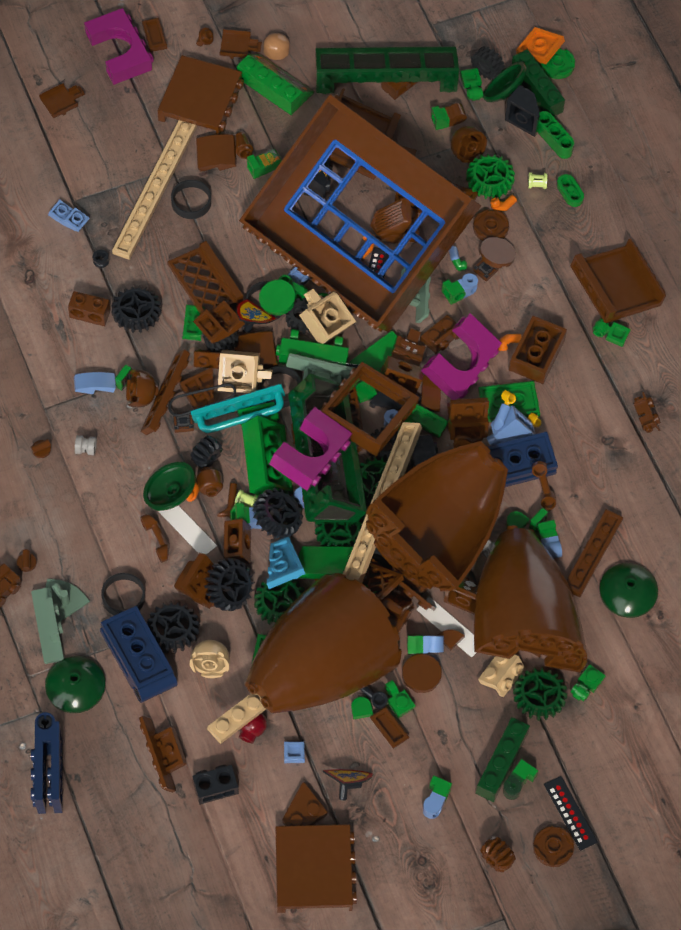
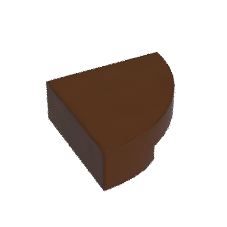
[437,630,465,651]

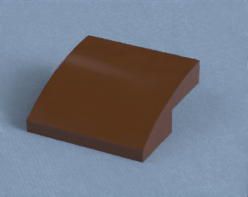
[196,134,237,172]
[193,300,245,343]
[235,332,278,369]

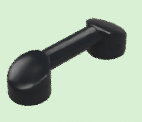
[360,686,388,709]

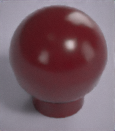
[239,713,267,744]

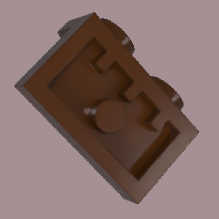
[420,315,459,354]

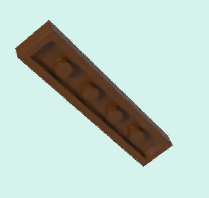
[140,349,190,435]
[567,509,623,598]

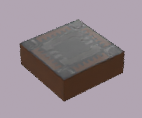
[473,260,499,282]
[173,412,194,433]

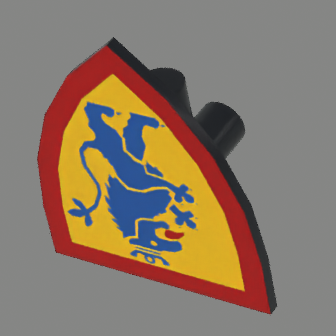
[236,299,276,332]
[323,769,373,800]

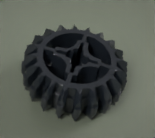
[111,285,162,333]
[252,488,304,539]
[204,558,255,611]
[147,601,200,654]

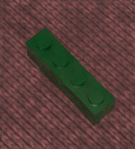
[512,49,565,117]
[475,717,530,802]

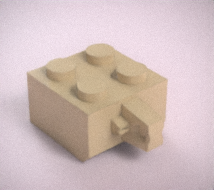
[299,289,356,344]
[218,350,273,393]

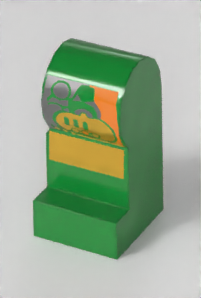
[247,149,282,179]

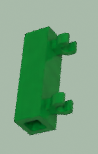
[276,329,349,366]

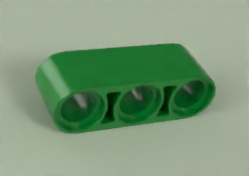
[537,111,574,159]

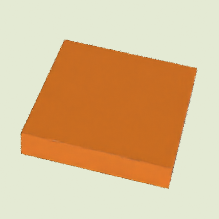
[516,27,565,64]

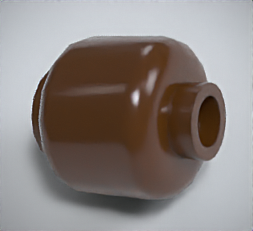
[197,467,223,497]

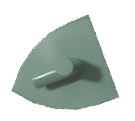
[45,579,90,622]

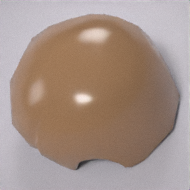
[263,33,290,60]

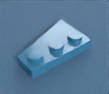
[267,537,305,589]

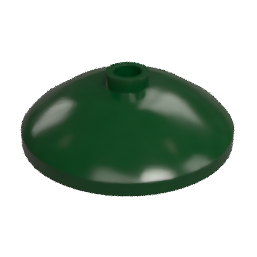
[483,62,526,103]
[143,462,196,511]
[599,563,658,618]
[45,656,106,713]

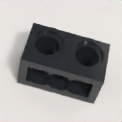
[192,765,239,805]

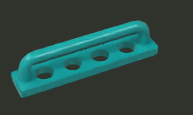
[191,384,285,433]

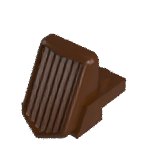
[370,197,419,244]
[447,398,489,443]
[174,552,228,609]
[375,589,414,633]

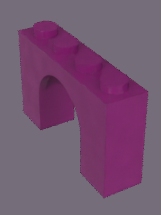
[84,8,154,85]
[421,313,502,400]
[269,407,352,491]

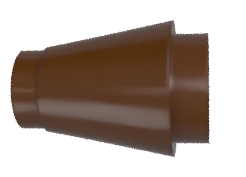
[235,132,253,159]

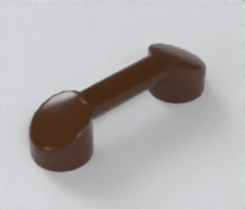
[532,461,556,510]
[140,514,169,563]

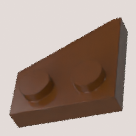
[179,368,214,409]
[282,782,328,826]

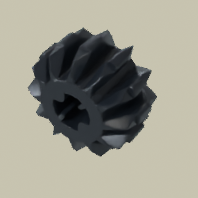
[190,435,223,468]

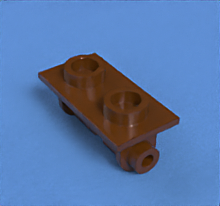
[194,349,221,369]
[633,392,661,433]

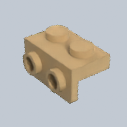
[478,655,525,697]

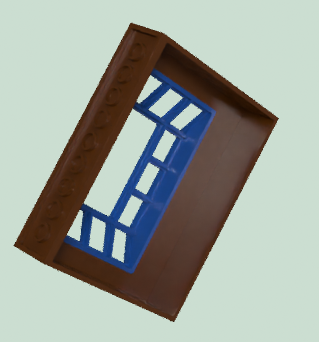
[239,94,481,332]

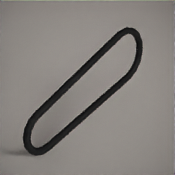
[168,383,236,417]

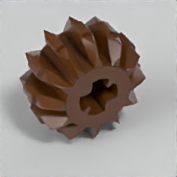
[480,836,516,872]

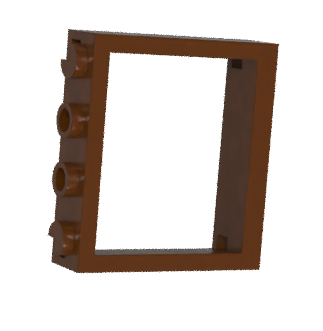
[320,362,419,457]

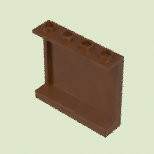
[157,55,244,135]
[329,88,401,180]
[570,238,666,323]
[275,825,357,913]

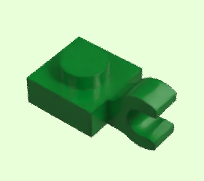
[385,680,416,718]

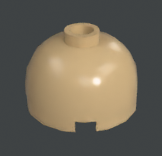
[190,640,230,678]

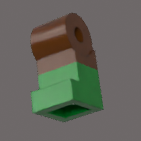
[431,103,467,130]

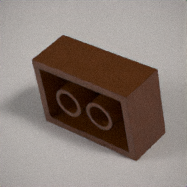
[509,316,567,384]

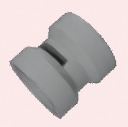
[75,435,97,456]

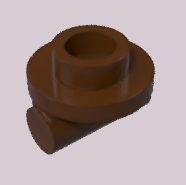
[196,27,213,47]
[30,439,51,458]
[17,549,37,572]

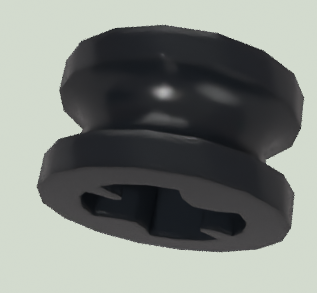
[92,250,109,268]

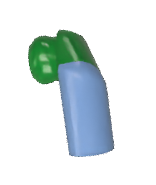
[449,246,467,271]

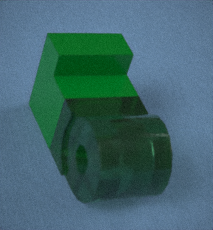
[503,759,538,800]

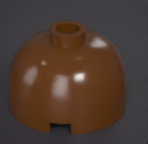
[450,126,487,163]
[126,369,159,407]

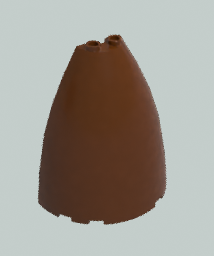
[366,441,508,591]
[474,525,587,673]
[244,573,402,714]

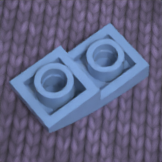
[48,200,90,232]
[74,372,116,394]

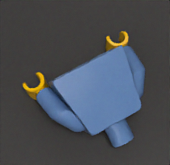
[487,390,541,445]

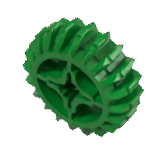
[466,154,515,200]

